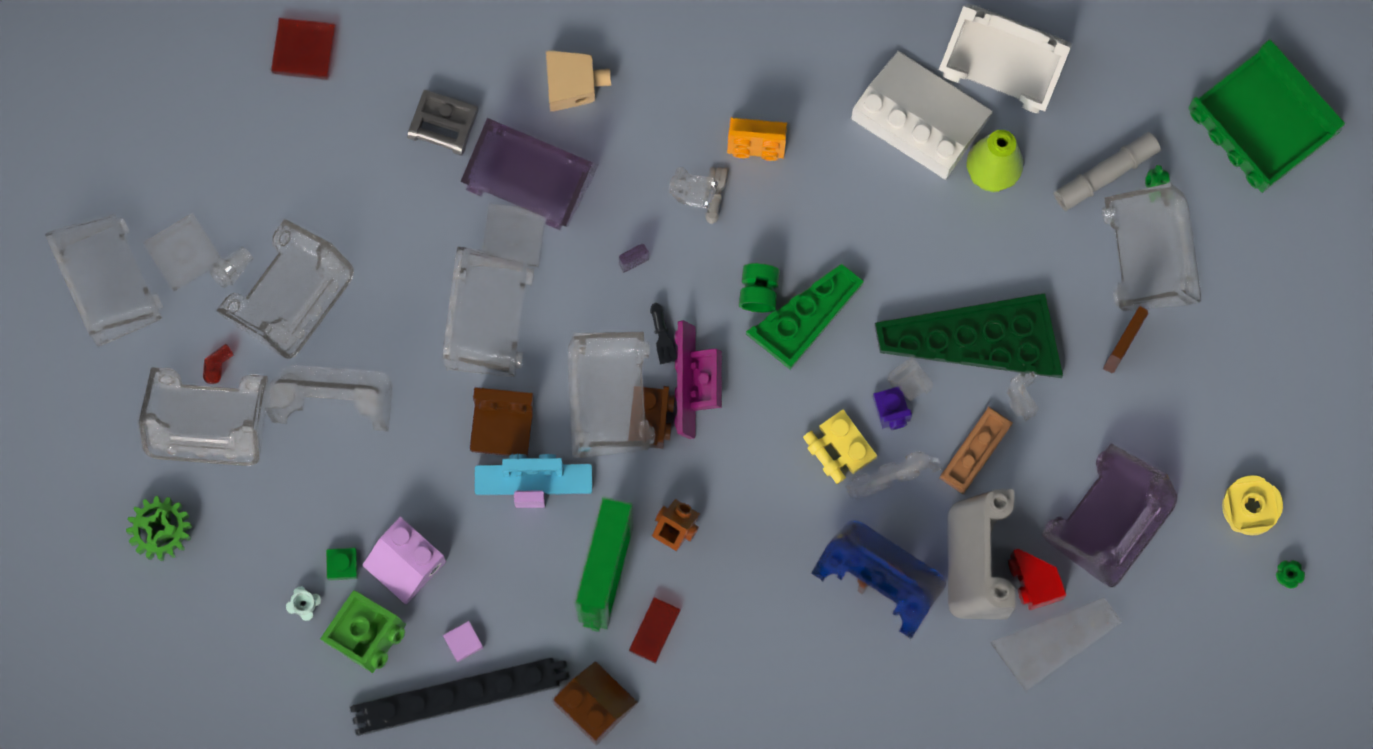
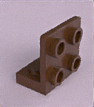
[470,387,534,456]

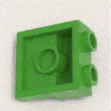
[320,590,406,674]

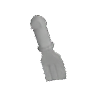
[705,167,728,224]

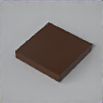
[1103,306,1149,374]

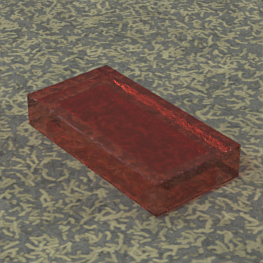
[629,597,681,664]

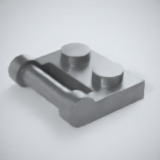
[407,90,478,156]

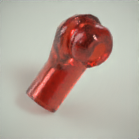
[203,344,234,384]

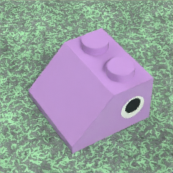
[363,517,446,605]

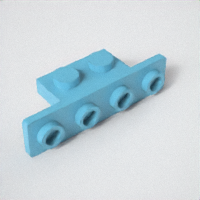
[475,454,592,495]

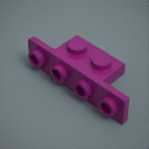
[675,320,722,439]

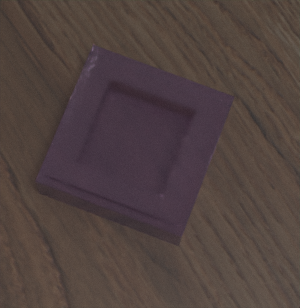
[619,244,649,273]

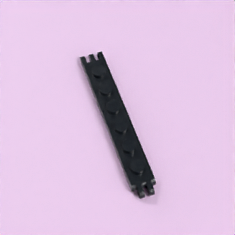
[350,658,570,736]

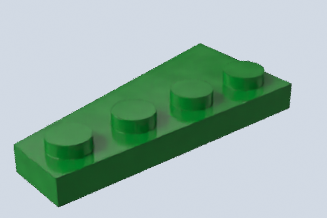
[746,264,864,370]

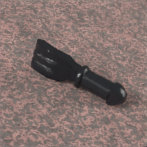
[650,303,677,365]

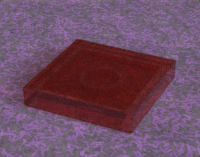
[271,18,336,80]

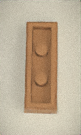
[939,407,1013,495]

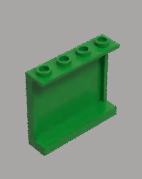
[1188,39,1345,193]

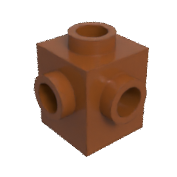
[652,499,700,551]

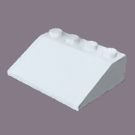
[851,51,993,180]

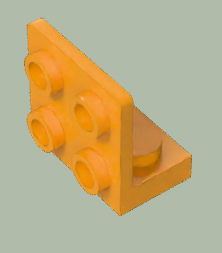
[727,118,787,161]

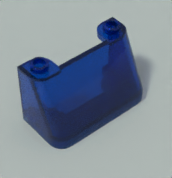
[811,520,946,639]

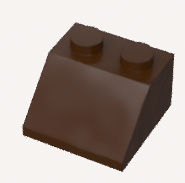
[553,661,638,745]

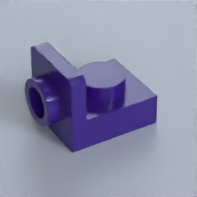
[872,386,912,430]

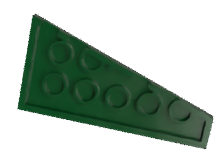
[874,293,1063,379]

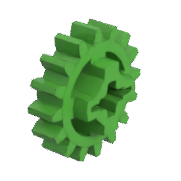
[126,496,192,561]

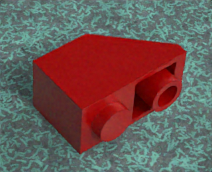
[1008,548,1066,611]

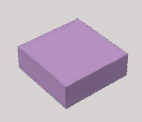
[514,490,545,508]
[443,621,483,663]

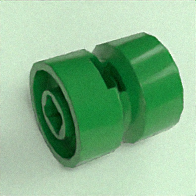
[738,263,780,313]

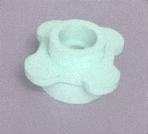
[286,586,321,621]

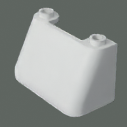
[939,3,1072,113]

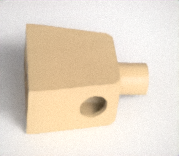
[546,51,611,112]

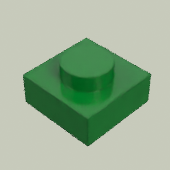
[326,548,358,581]

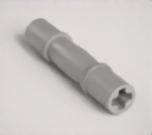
[1054,132,1161,211]

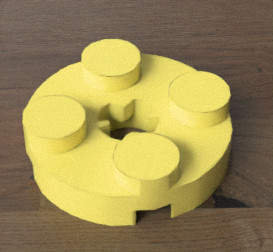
[1222,476,1283,535]

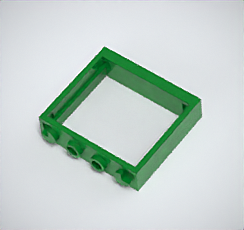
[575,497,633,632]

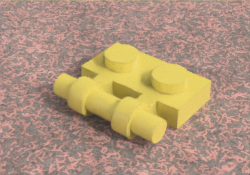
[803,409,877,484]

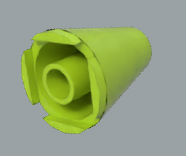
[966,130,1024,192]

